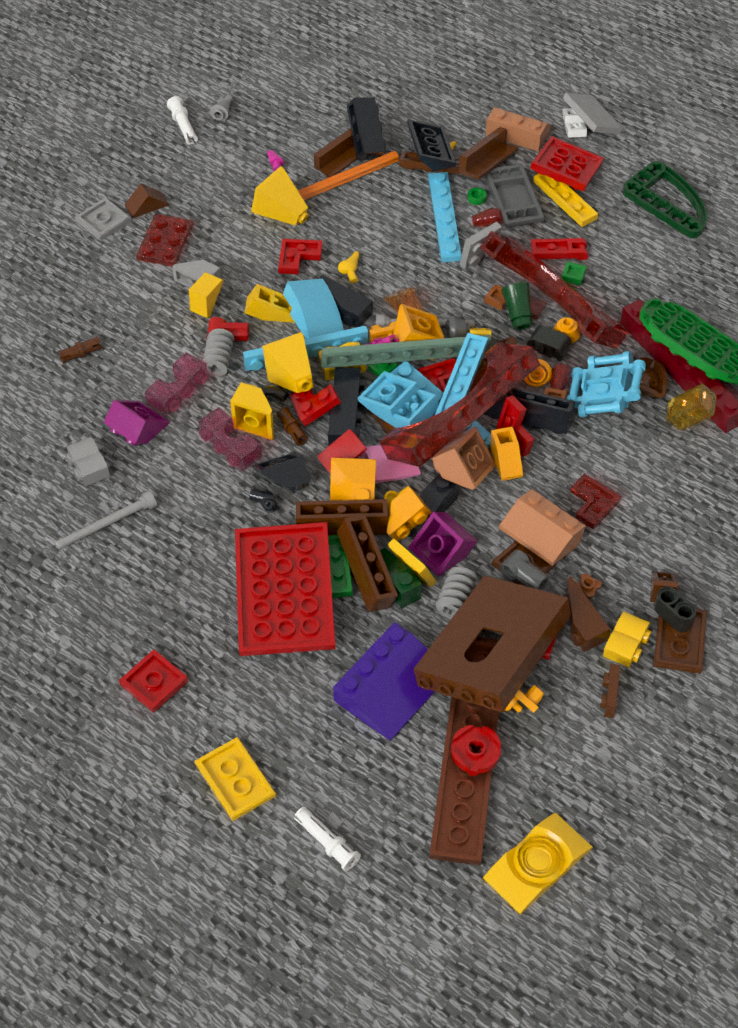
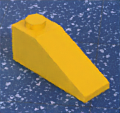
[244,284,295,323]

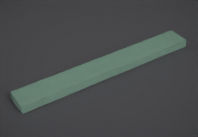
[321,335,491,368]

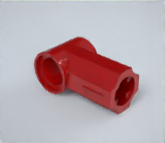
[207,317,249,341]

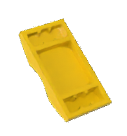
[483,812,593,915]

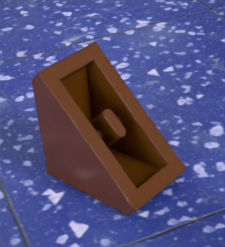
[125,184,169,218]
[650,571,678,603]

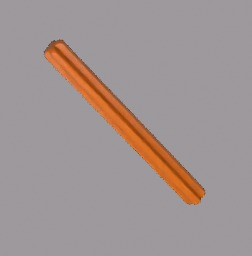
[298,151,399,200]

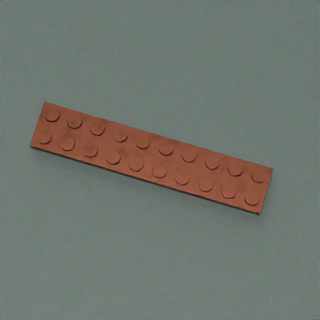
[429,637,499,866]

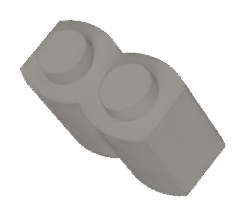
[65,437,110,486]

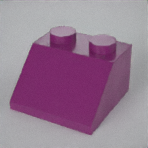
[103,400,170,446]
[408,511,478,576]

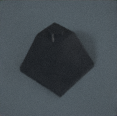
[252,453,310,490]

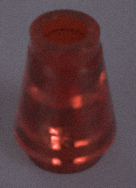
[472,207,502,227]
[550,364,572,390]

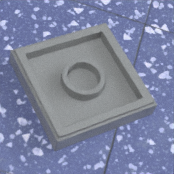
[75,197,131,241]

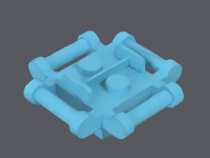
[566,351,646,417]

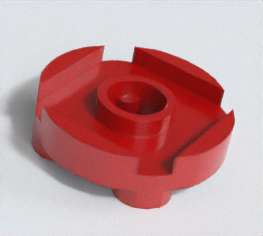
[451,725,501,776]

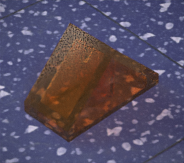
[384,287,423,313]

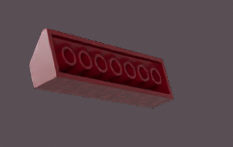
[620,299,738,433]

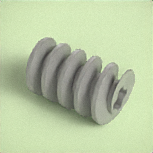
[202,329,234,376]
[436,567,477,619]

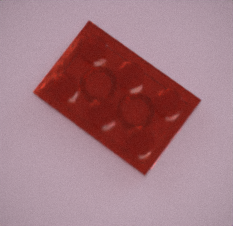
[136,214,193,267]

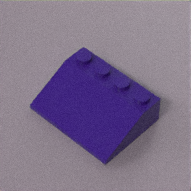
[333,622,435,741]

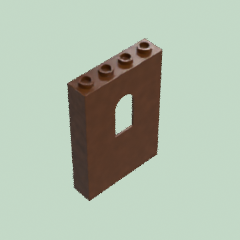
[414,575,571,712]

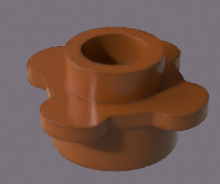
[577,573,602,598]

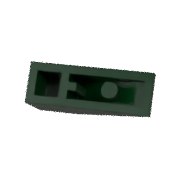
[380,548,422,609]

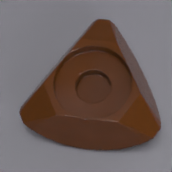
[632,357,667,398]

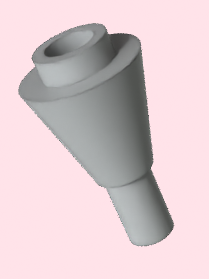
[210,95,233,121]

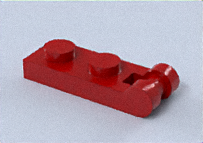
[530,238,589,260]

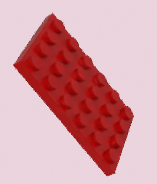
[235,522,336,656]

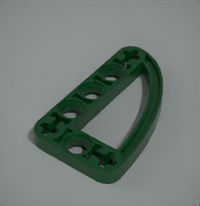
[622,161,707,238]

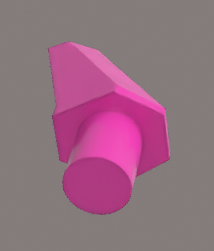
[267,150,284,171]

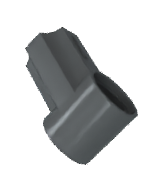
[500,550,549,590]

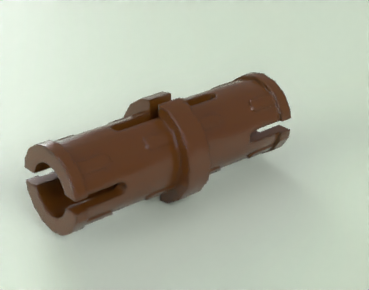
[58,336,102,363]
[276,407,308,446]

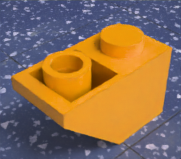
[489,426,523,481]
[387,487,432,541]

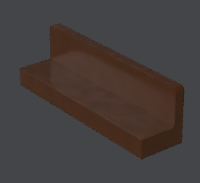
[459,127,518,180]
[314,128,357,177]

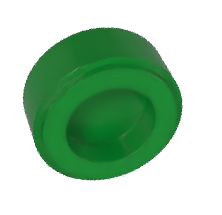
[467,187,487,205]

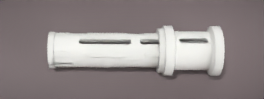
[167,96,198,145]
[294,807,361,872]

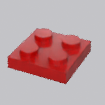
[119,649,188,713]

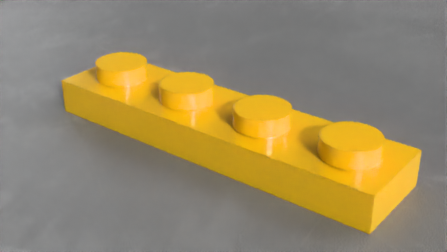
[533,174,598,227]

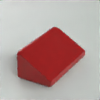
[317,429,367,474]

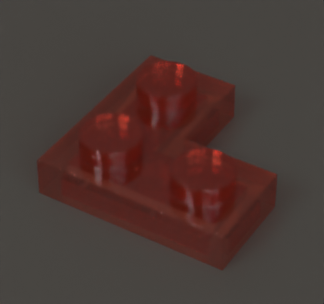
[570,473,621,530]

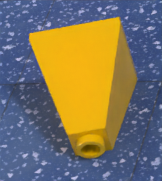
[251,166,309,225]
[262,332,314,393]

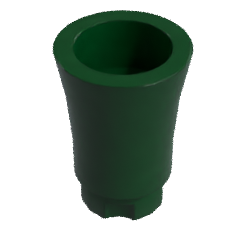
[501,282,533,330]

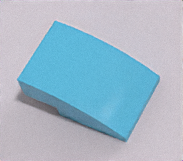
[283,279,344,338]
[358,371,439,435]

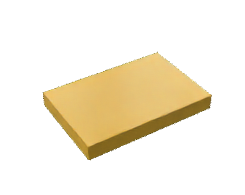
[194,737,276,821]

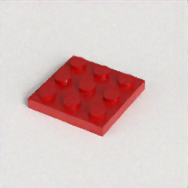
[530,136,604,191]

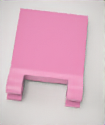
[357,442,421,485]

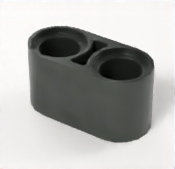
[527,326,572,361]
[654,586,696,632]

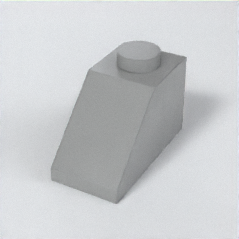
[172,260,221,288]

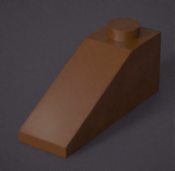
[566,577,610,652]

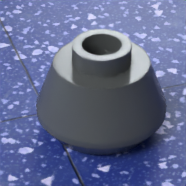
[446,315,470,338]

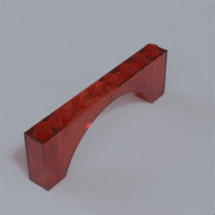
[480,231,628,349]
[379,342,540,467]

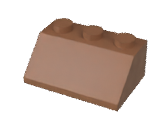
[486,107,553,152]
[432,426,496,490]
[499,489,586,566]

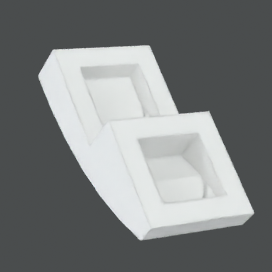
[563,108,587,138]

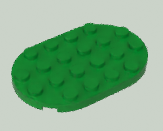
[639,298,738,385]

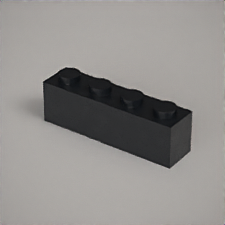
[328,367,365,446]
[482,382,575,434]

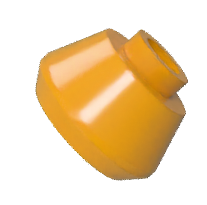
[553,317,581,343]
[522,359,552,387]

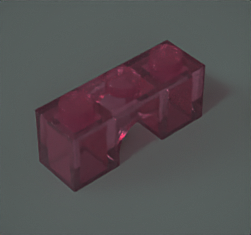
[145,352,208,416]
[199,407,262,471]

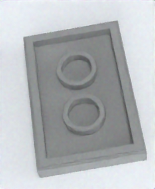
[563,92,623,134]

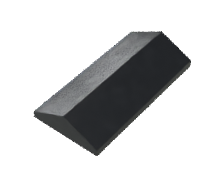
[407,119,456,171]

